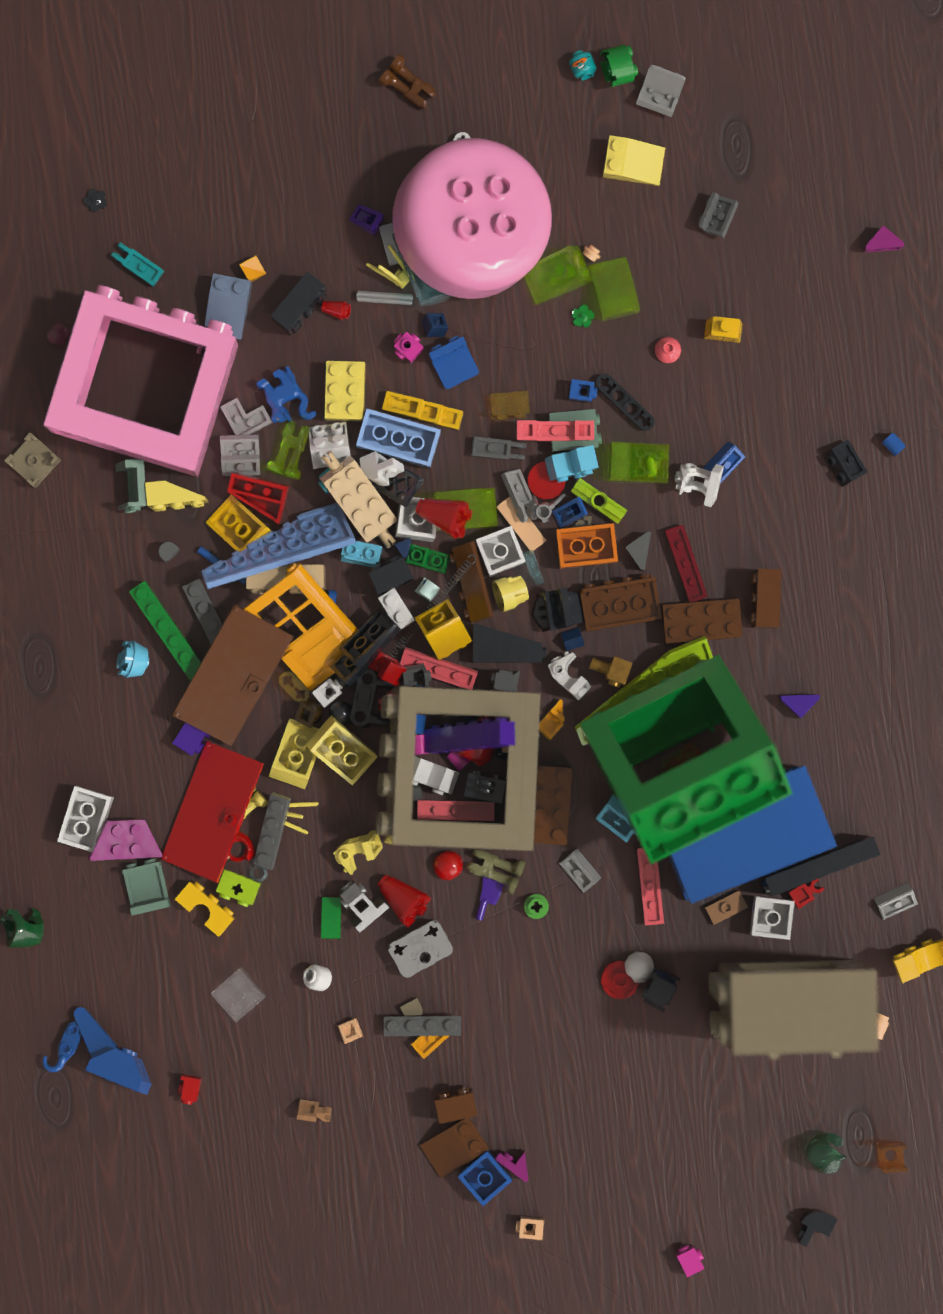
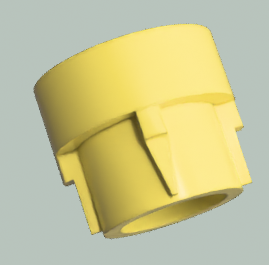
[492,576,529,612]

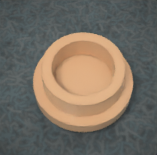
[582,245,601,262]

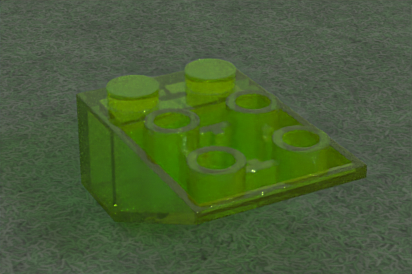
[608,442,669,483]

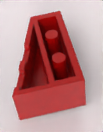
[227,472,290,524]

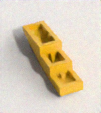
[382,391,464,430]

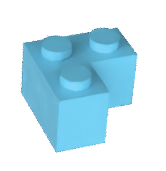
[545,445,599,483]

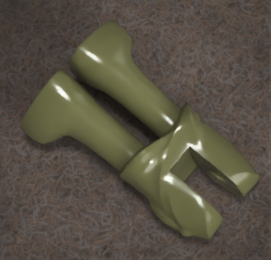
[467,849,527,895]

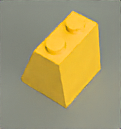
[415,599,472,660]

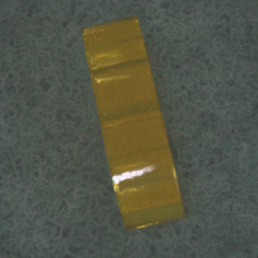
[279,672,310,703]

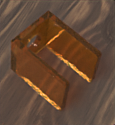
[877,1142,909,1173]

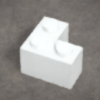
[378,588,415,631]

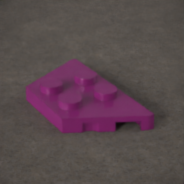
[88,819,162,861]

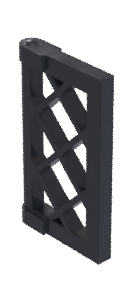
[369,457,424,508]

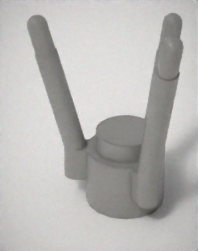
[532,493,565,523]

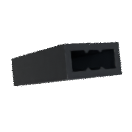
[473,624,546,663]

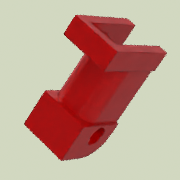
[368,652,407,686]

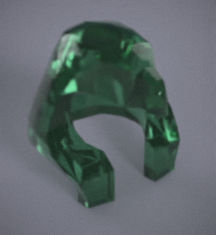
[806,1133,847,1174]

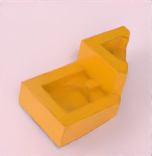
[539,699,565,740]

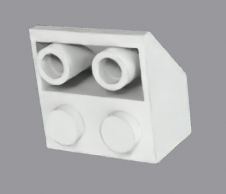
[308,422,351,469]

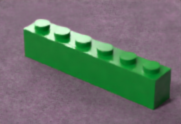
[129,581,202,681]

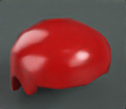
[433,850,464,881]

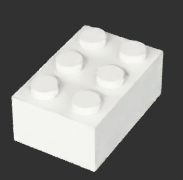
[57,786,114,852]

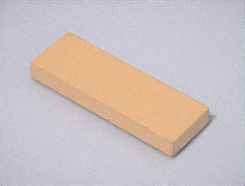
[496,497,547,553]

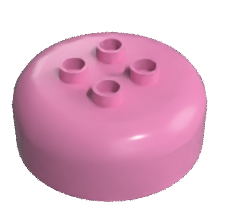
[393,138,552,299]

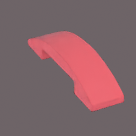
[517,420,594,441]

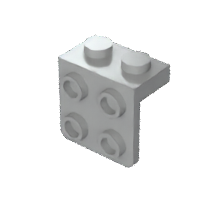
[636,65,686,117]

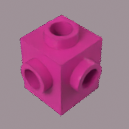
[394,332,424,363]

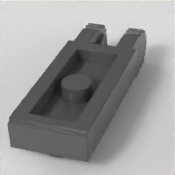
[471,437,526,460]

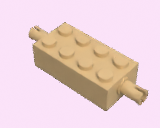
[319,451,398,548]

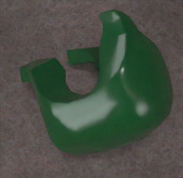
[0,908,44,948]

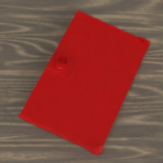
[161,741,264,883]

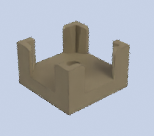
[4,433,61,488]

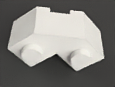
[413,756,459,795]

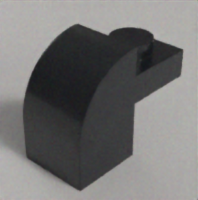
[797,1209,838,1247]

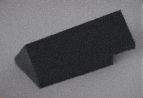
[329,608,401,688]

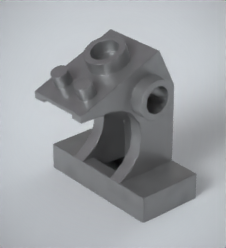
[340,881,389,933]

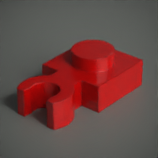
[787,879,824,909]

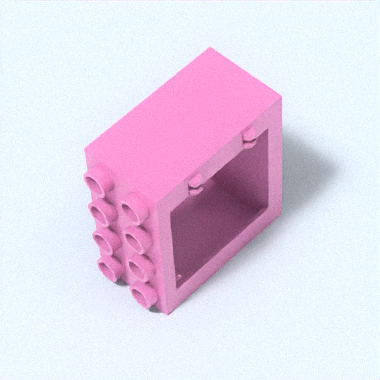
[44,285,238,477]

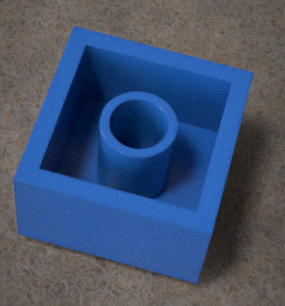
[458,1150,512,1206]

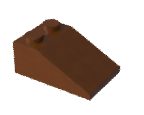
[420,1117,489,1178]

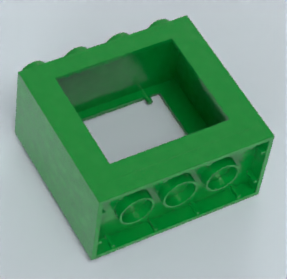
[580,655,793,864]

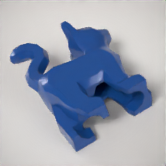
[257,366,316,423]

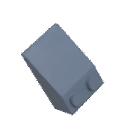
[204,273,253,340]

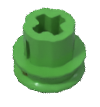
[524,894,549,919]

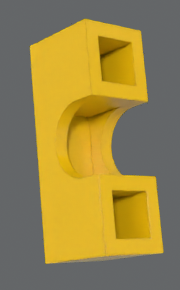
[175,881,235,937]

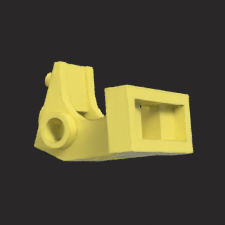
[333,830,383,875]

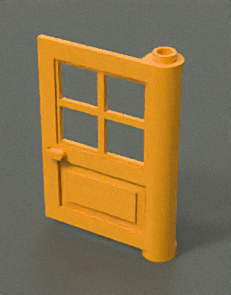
[243,562,358,691]

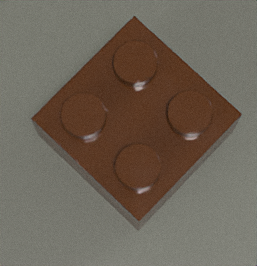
[435,1087,478,1124]

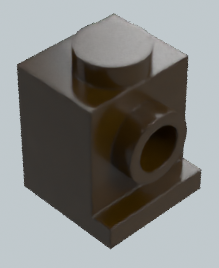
[294,700,323,728]

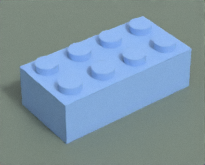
[356,409,441,469]

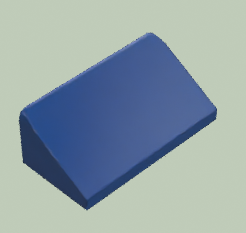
[703,442,745,484]

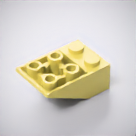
[145,481,208,512]

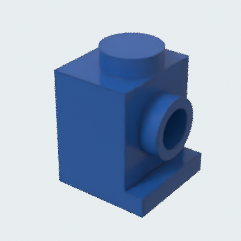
[569,379,597,403]

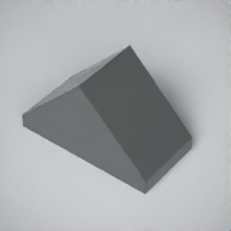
[624,532,651,571]

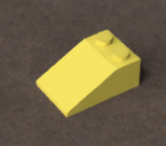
[603,135,665,186]
[269,718,319,789]

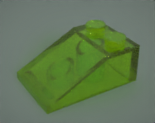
[524,245,593,305]
[589,257,640,321]
[433,488,498,531]

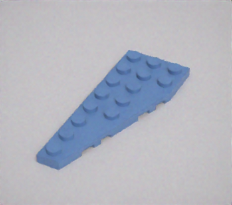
[202,503,356,589]

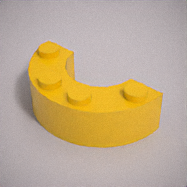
[892,939,943,983]

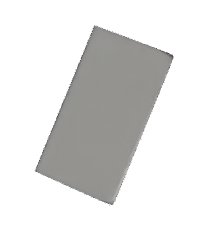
[559,849,601,893]
[874,883,918,920]

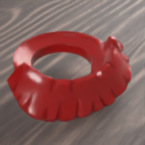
[229,832,255,862]

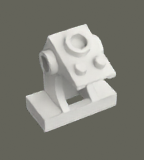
[675,463,724,507]
[548,652,591,701]

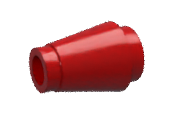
[321,301,351,320]

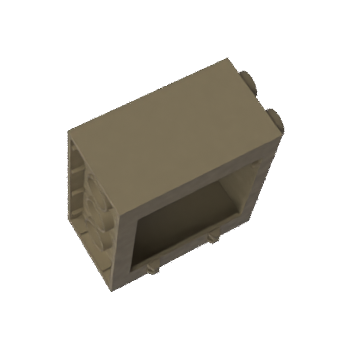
[376,687,540,851]
[708,959,879,1059]

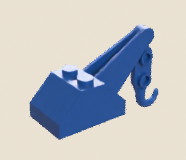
[42,1007,151,1095]

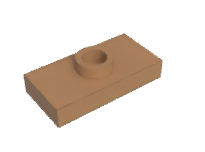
[705,890,748,925]

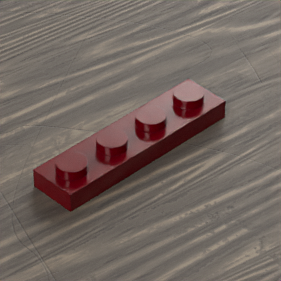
[665,525,708,603]

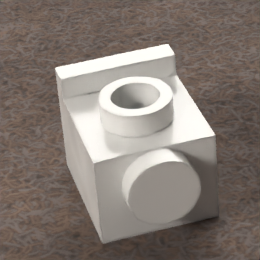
[312,678,343,708]

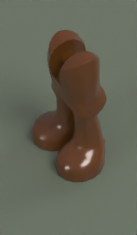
[378,54,437,109]

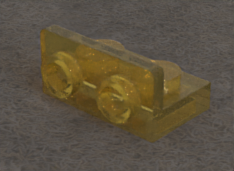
[490,391,530,420]

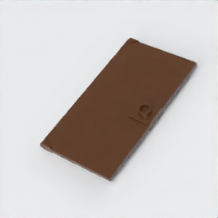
[172,604,294,746]

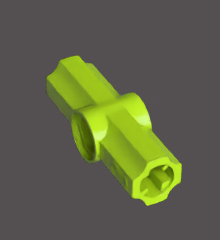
[571,478,627,524]

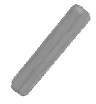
[356,291,413,305]

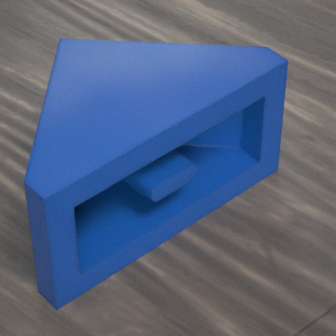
[552,496,588,528]

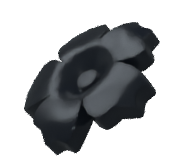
[84,189,107,212]

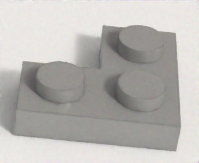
[221,398,272,435]

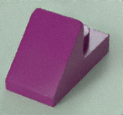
[495,1150,528,1182]

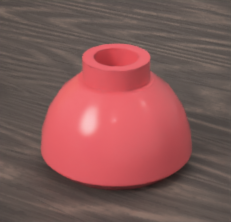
[655,337,681,363]

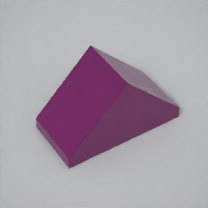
[863,225,904,253]

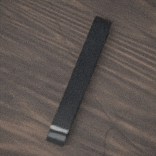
[596,374,655,431]

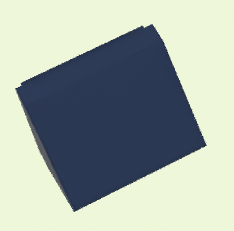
[395,539,412,559]
[560,627,585,652]

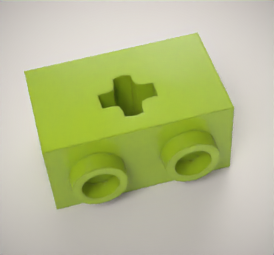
[216,869,261,907]

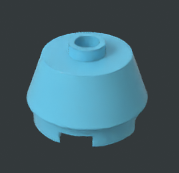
[116,640,149,678]

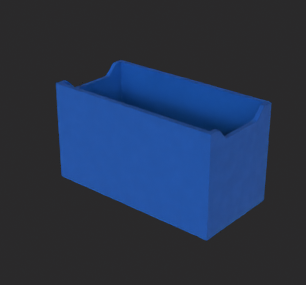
[668,766,837,904]

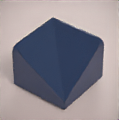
[422,313,448,337]

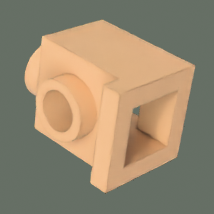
[515,1216,544,1240]

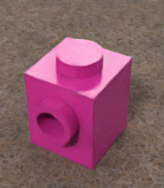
[676,1244,704,1277]

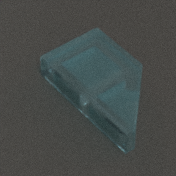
[524,550,544,585]

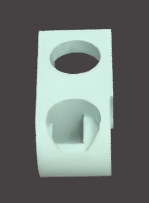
[415,578,440,603]

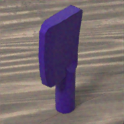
[475,876,503,921]

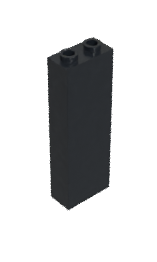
[760,836,881,896]

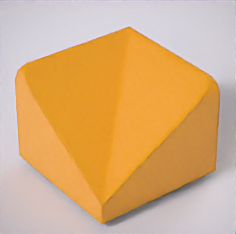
[240,256,266,282]

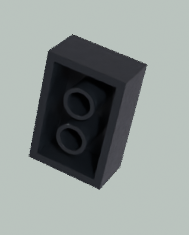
[271,271,327,336]

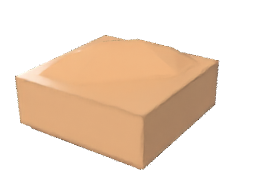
[338,1018,363,1044]

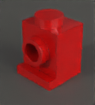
[178,1074,202,1105]

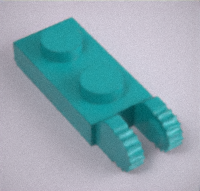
[111,242,165,287]

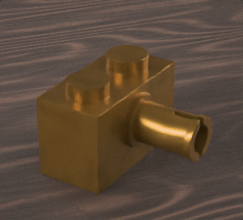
[589,656,633,688]

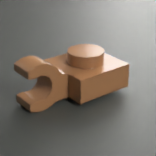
[297,1099,332,1122]

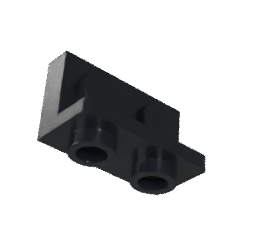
[823,440,867,487]

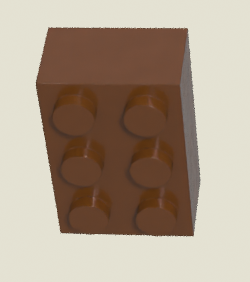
[749,569,781,629]

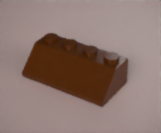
[449,541,493,623]

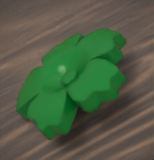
[572,304,595,328]

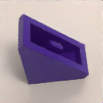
[349,204,384,235]
[779,695,820,718]

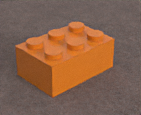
[556,523,618,569]

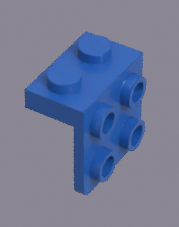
[429,336,479,389]

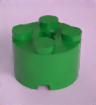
[600,44,638,88]

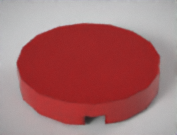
[528,462,566,500]
[601,961,639,999]

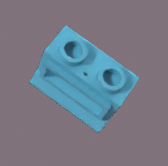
[341,541,383,567]

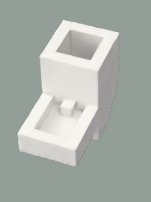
[360,451,404,486]

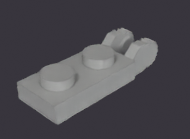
[501,469,538,523]

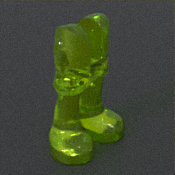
[265,421,309,480]

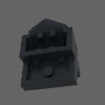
[531,587,584,632]

